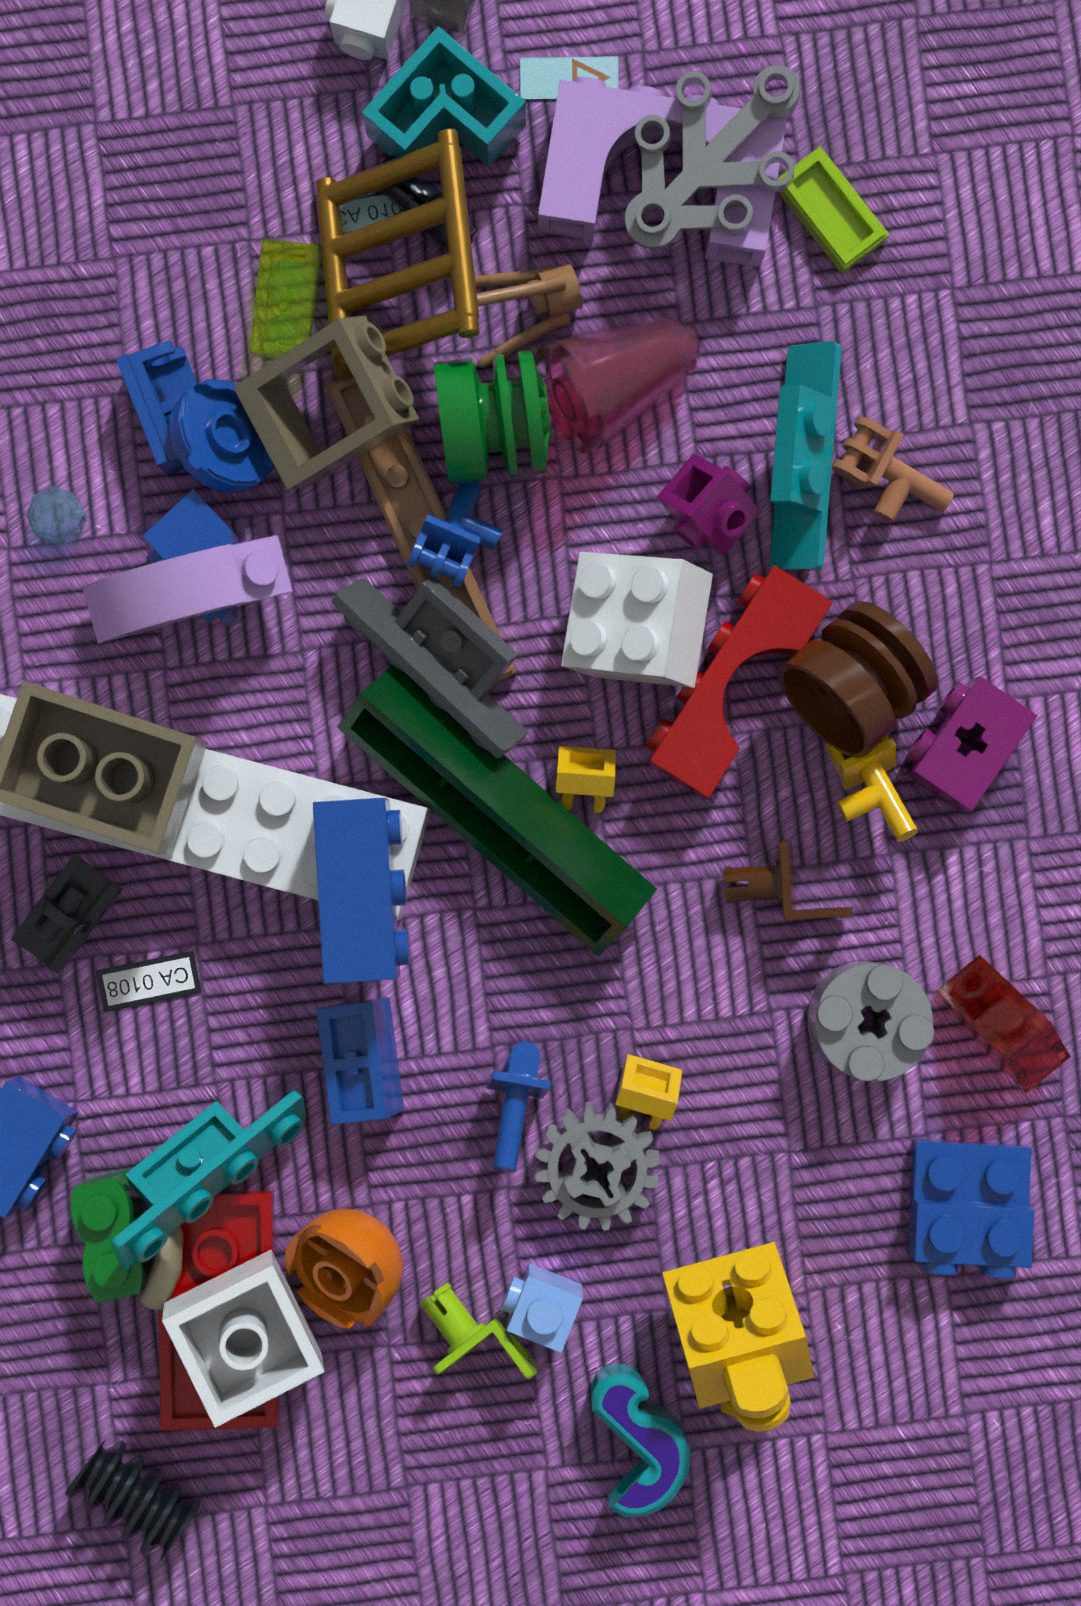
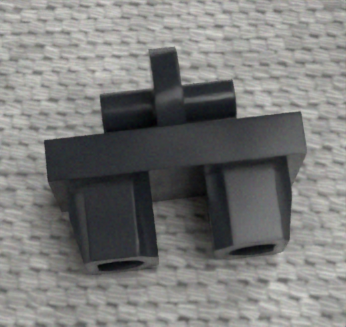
[11,855,123,974]

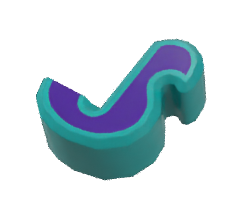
[591,1363,691,1518]

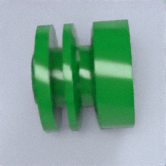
[434,350,552,485]

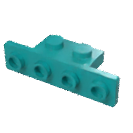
[770,341,842,572]
[111,1090,306,1269]

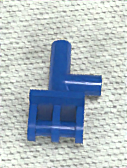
[406,481,503,589]
[486,1041,551,1172]

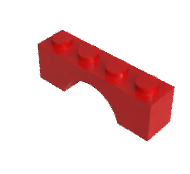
[645,565,833,800]

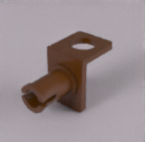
[724,841,853,920]

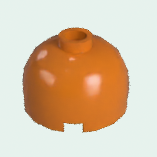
[285,1208,404,1329]

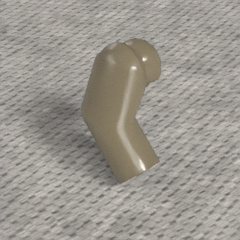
[140,1226,184,1311]

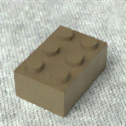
[0,680,208,855]

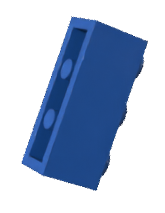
[313,798,410,984]

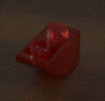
[936,954,1071,1094]

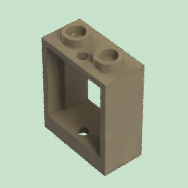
[233,316,420,490]

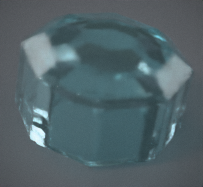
[26,486,88,546]

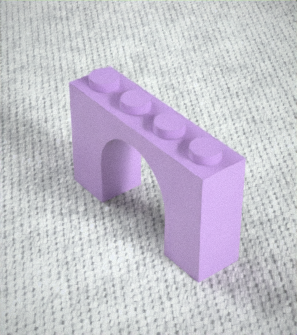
[538,76,787,267]

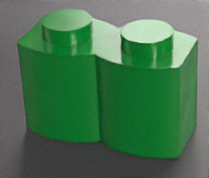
[71,1169,155,1303]

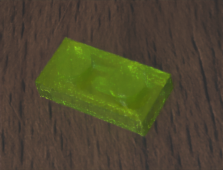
[249,239,321,359]

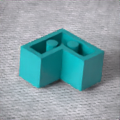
[361,26,526,168]

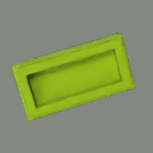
[777,146,889,274]

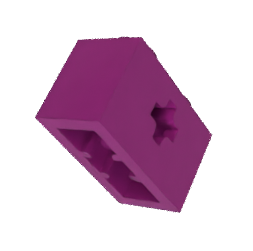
[905,676,1038,813]

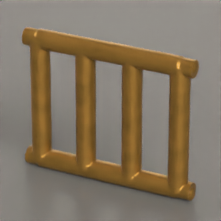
[316,129,480,380]

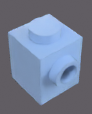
[501,1263,583,1353]

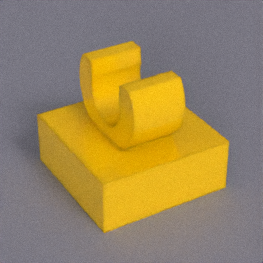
[556,746,616,813]
[615,1054,682,1130]

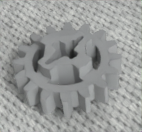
[535,1101,660,1231]

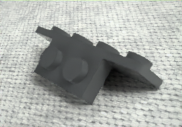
[331,577,528,758]

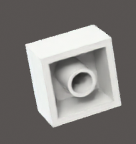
[561,552,713,688]
[162,1250,325,1428]

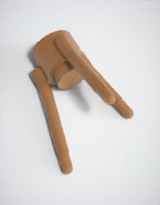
[475,264,582,369]

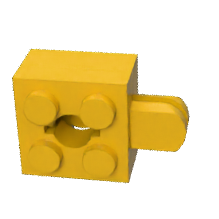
[662,1242,814,1432]

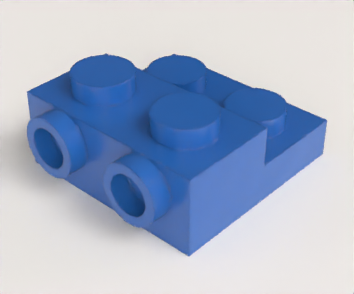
[907,1139,1034,1278]

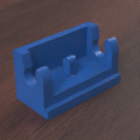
[116,341,198,476]
[316,997,404,1125]

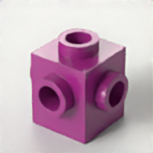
[656,453,761,556]

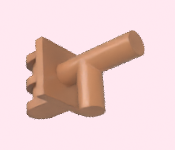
[832,416,954,522]

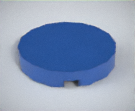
[169,379,275,493]

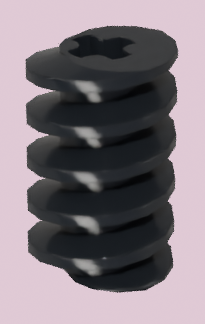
[65,1438,200,1562]

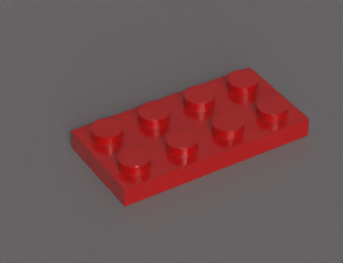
[158,1190,280,1431]

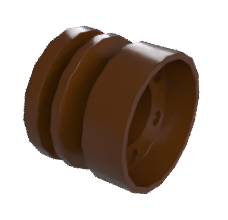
[779,601,938,758]

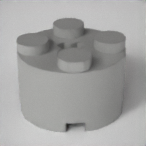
[808,961,934,1081]

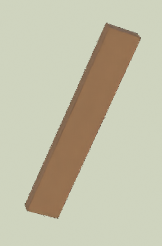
[325,377,517,683]

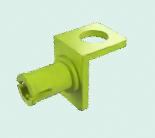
[419,1282,541,1380]

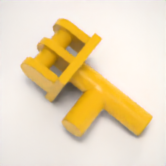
[825,736,918,842]

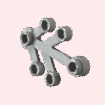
[625,65,800,249]

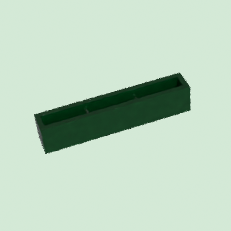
[337,665,657,957]

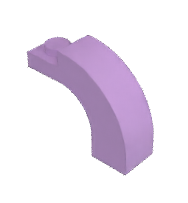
[83,535,292,643]

